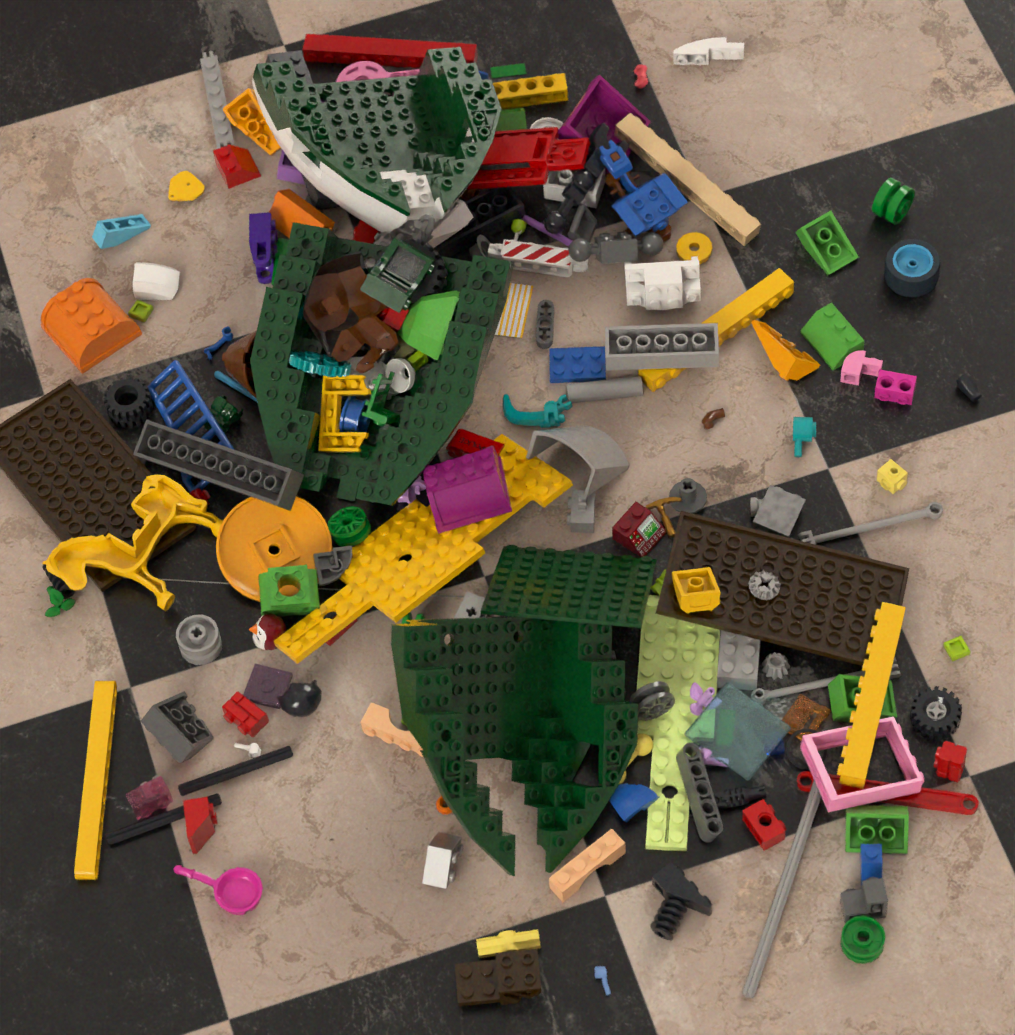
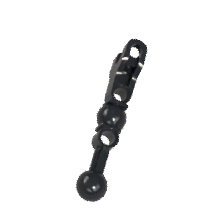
[544,122,629,234]

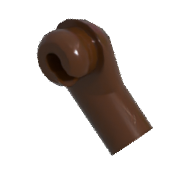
[702,408,725,429]

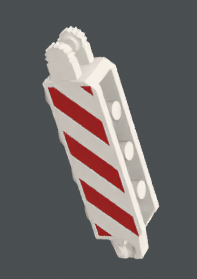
[488,239,588,277]

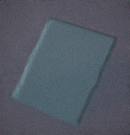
[685,683,791,780]

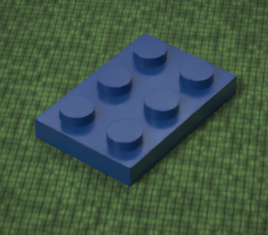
[549,346,606,383]

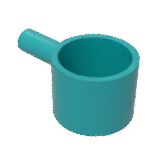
[793,417,816,458]

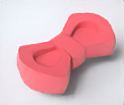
[634,64,648,89]

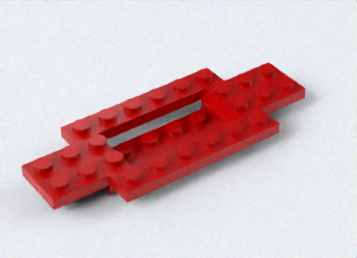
[467,127,590,189]

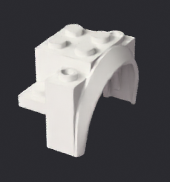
[624,256,701,310]

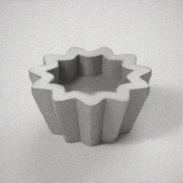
[762,652,790,680]

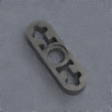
[536,300,555,349]

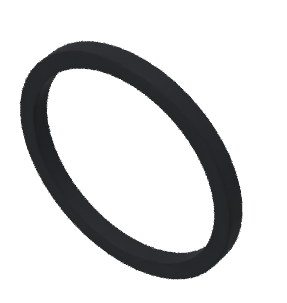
[786,729,827,770]

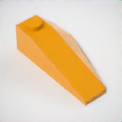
[223,88,281,155]
[751,320,820,380]

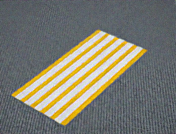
[495,283,533,338]

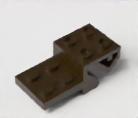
[455,949,542,1006]

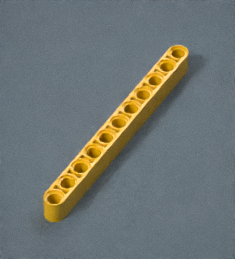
[74,681,117,880]

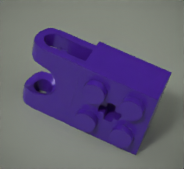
[249,212,278,284]

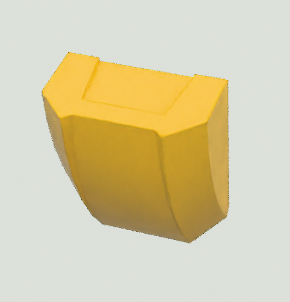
[671,567,720,614]

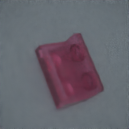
[125,776,173,820]

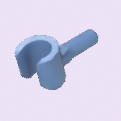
[595,966,611,995]

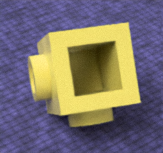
[877,459,908,494]

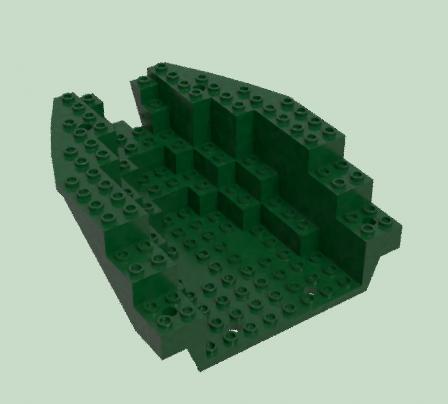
[250,222,514,506]

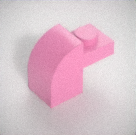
[840,351,883,386]

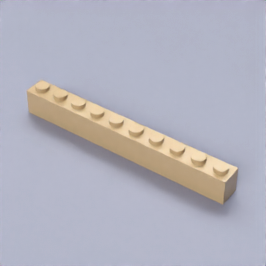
[614,113,761,246]

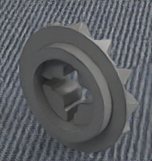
[749,570,781,600]

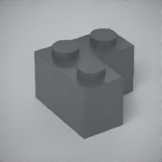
[840,877,888,924]

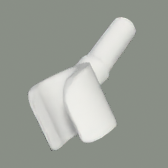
[234,743,261,758]

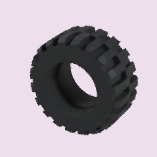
[375,238,448,308]

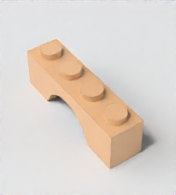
[361,702,423,757]
[549,829,626,902]

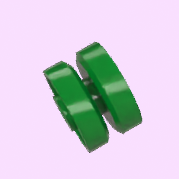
[872,178,915,225]

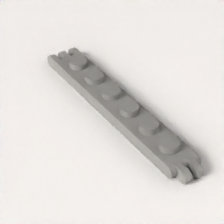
[200,51,235,149]

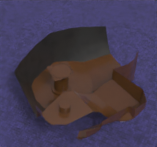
[303,253,398,373]

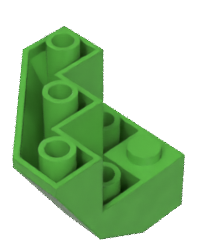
[397,290,460,360]

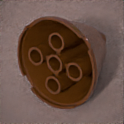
[222,330,257,397]

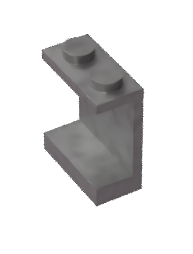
[751,485,806,538]

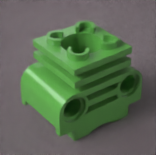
[258,565,320,617]

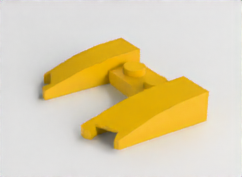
[318,375,371,453]

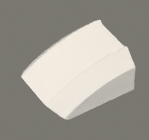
[133,262,180,300]

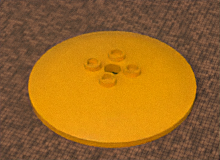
[216,496,332,602]

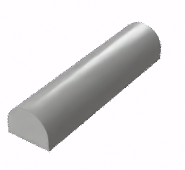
[567,376,643,403]

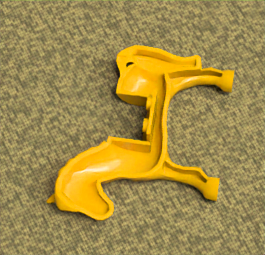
[42,474,223,612]

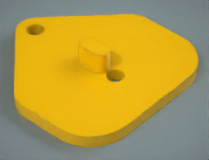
[168,171,205,201]

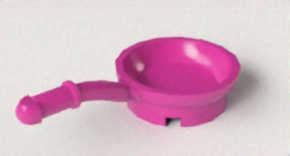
[173,865,263,915]

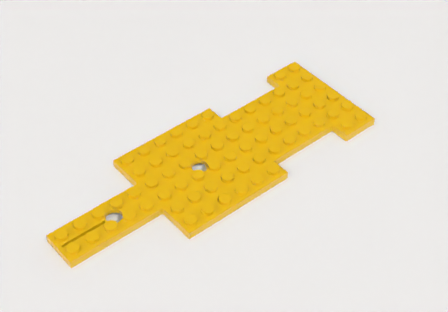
[273,434,573,664]

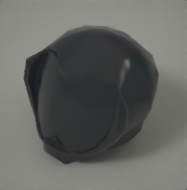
[277,680,322,717]

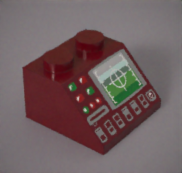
[612,501,667,558]

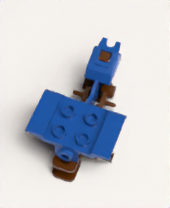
[599,140,688,243]

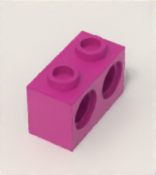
[874,370,917,405]

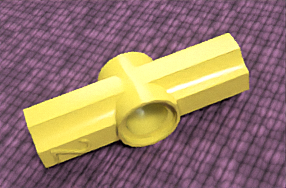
[476,929,541,958]

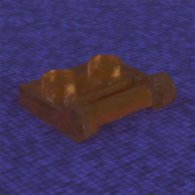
[779,694,831,740]

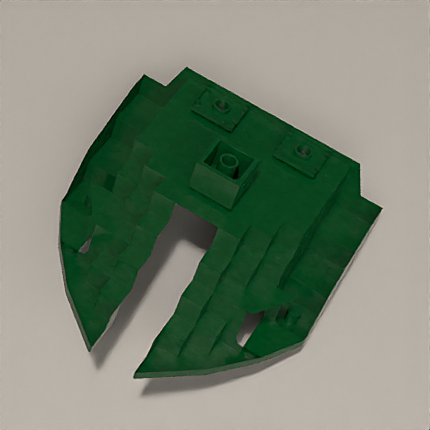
[391,616,638,876]

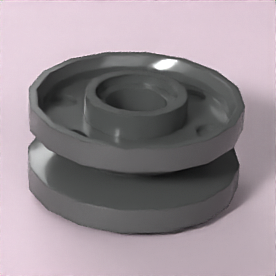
[630,681,675,721]

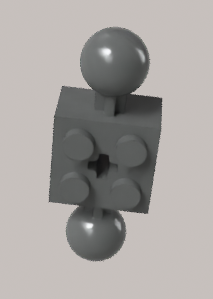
[568,232,664,264]

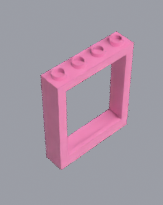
[800,717,924,812]

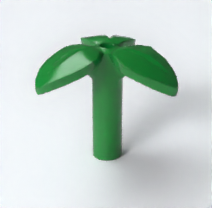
[45,586,76,617]

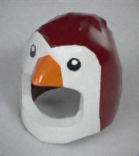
[249,613,287,650]

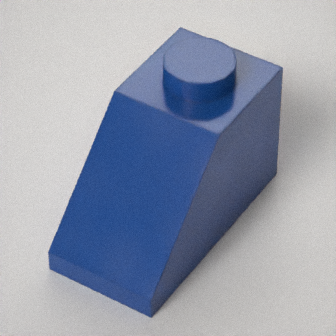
[860,844,882,889]

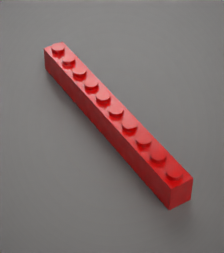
[303,34,478,68]

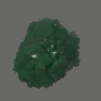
[204,395,243,434]

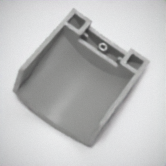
[526,425,629,496]

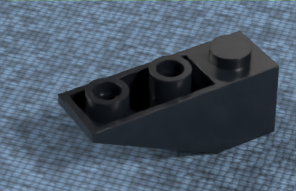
[652,862,712,916]

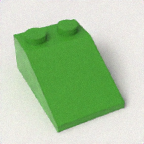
[795,210,859,275]
[828,674,897,723]

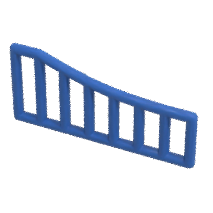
[148,360,235,492]

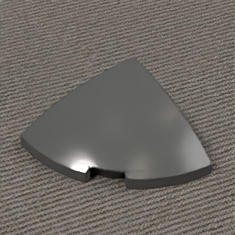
[313,546,352,586]

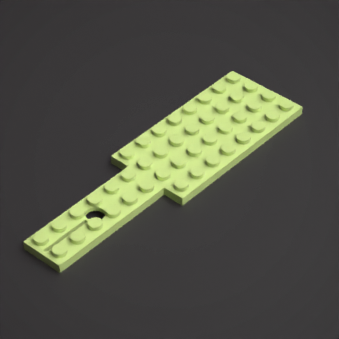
[637,595,720,851]

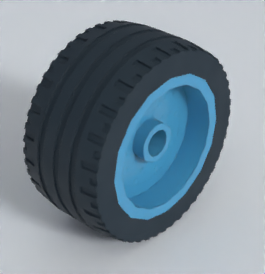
[884,239,941,297]

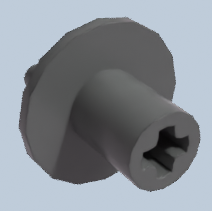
[669,478,707,514]

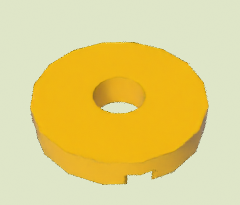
[676,232,712,265]

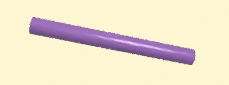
[523,215,573,246]

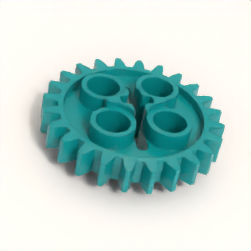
[289,351,352,377]

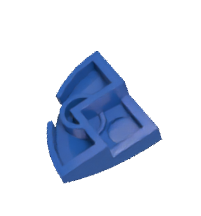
[609,783,660,822]

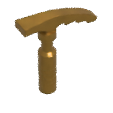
[646,497,682,538]

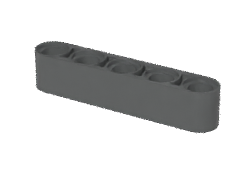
[676,743,723,842]

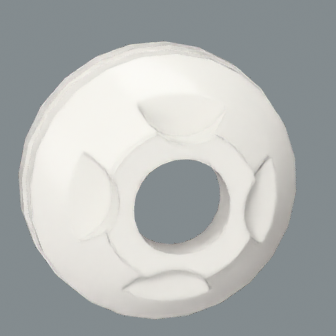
[386,358,415,393]

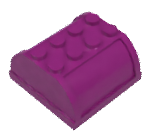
[558,75,651,175]
[423,446,512,534]

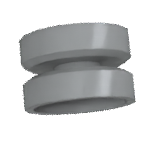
[176,615,222,665]

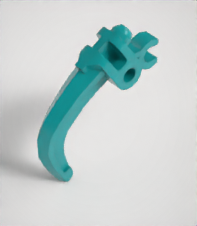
[503,394,573,428]

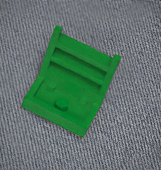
[362,371,400,426]

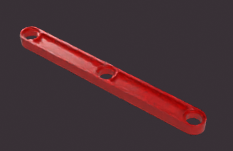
[797,771,979,815]

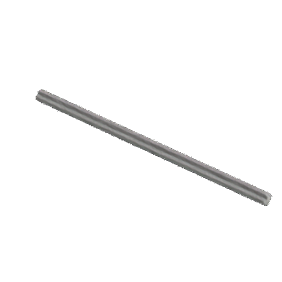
[742,781,821,998]

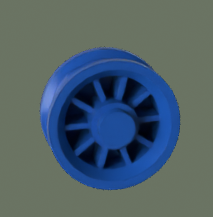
[339,396,371,432]

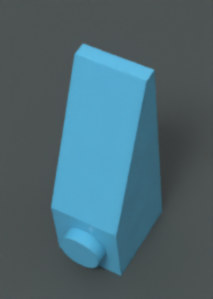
[92,214,151,249]

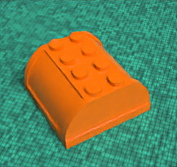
[41,278,142,374]

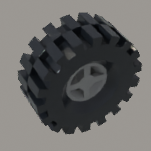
[910,686,962,740]

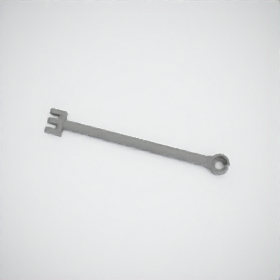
[798,502,943,545]
[751,657,901,706]

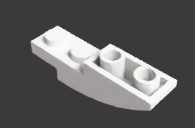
[674,37,744,65]

